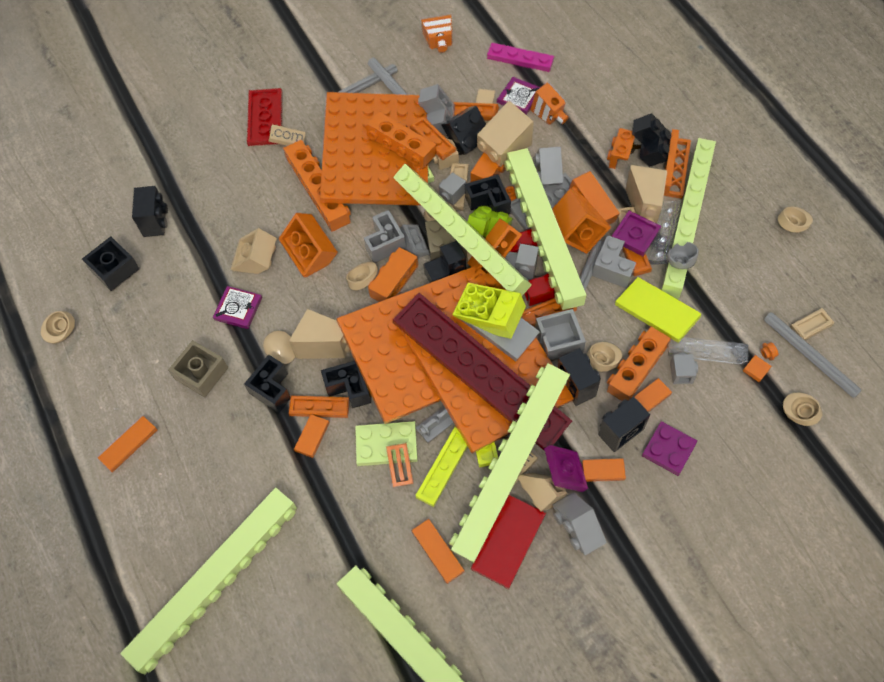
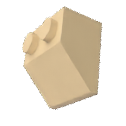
[231,228,277,274]

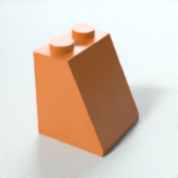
[552,188,611,254]

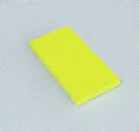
[615,277,702,343]

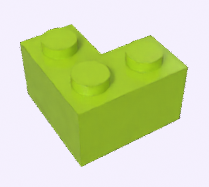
[468,206,513,238]

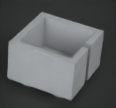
[535,309,586,361]

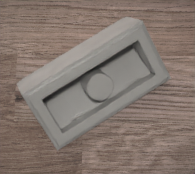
[400,224,429,258]

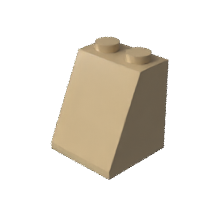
[477,101,533,167]
[626,165,667,224]
[289,309,351,359]

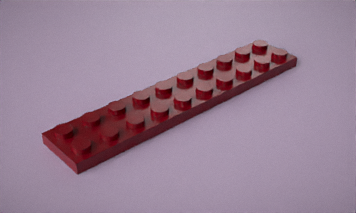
[392,293,572,451]

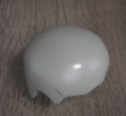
[667,242,699,269]

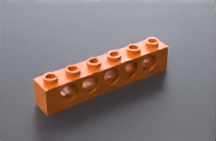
[283,139,351,232]

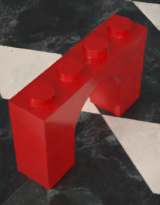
[509,229,556,307]

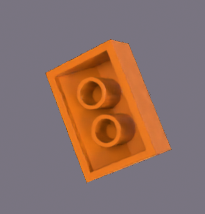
[278,213,338,277]

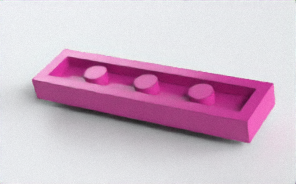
[487,43,554,72]

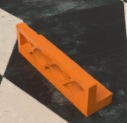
[664,129,691,199]

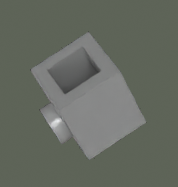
[439,172,466,205]
[670,353,698,384]

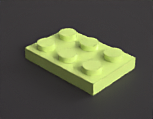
[356,421,418,466]

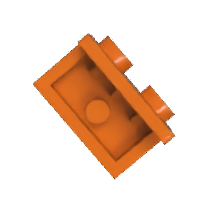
[607,128,635,169]

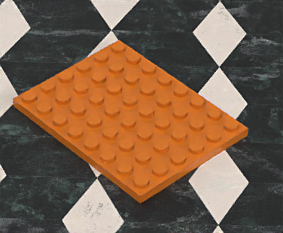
[320,92,428,205]
[336,266,477,424]
[394,273,574,454]

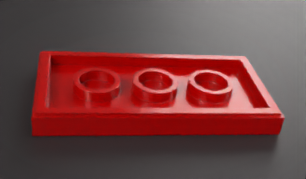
[247,88,282,146]
[471,495,546,589]

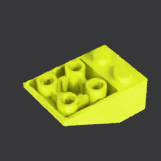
[452,283,526,339]

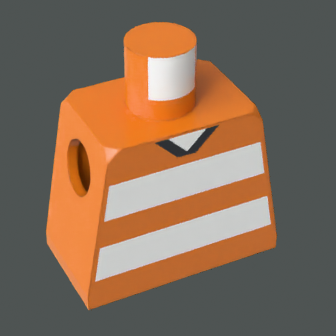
[421,15,452,52]
[530,82,569,124]

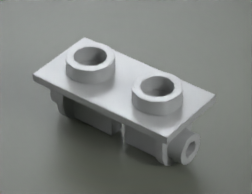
[416,406,454,443]

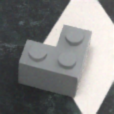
[418,84,455,135]
[533,147,563,186]
[364,210,406,263]
[592,235,636,288]
[505,244,539,281]
[552,492,607,555]

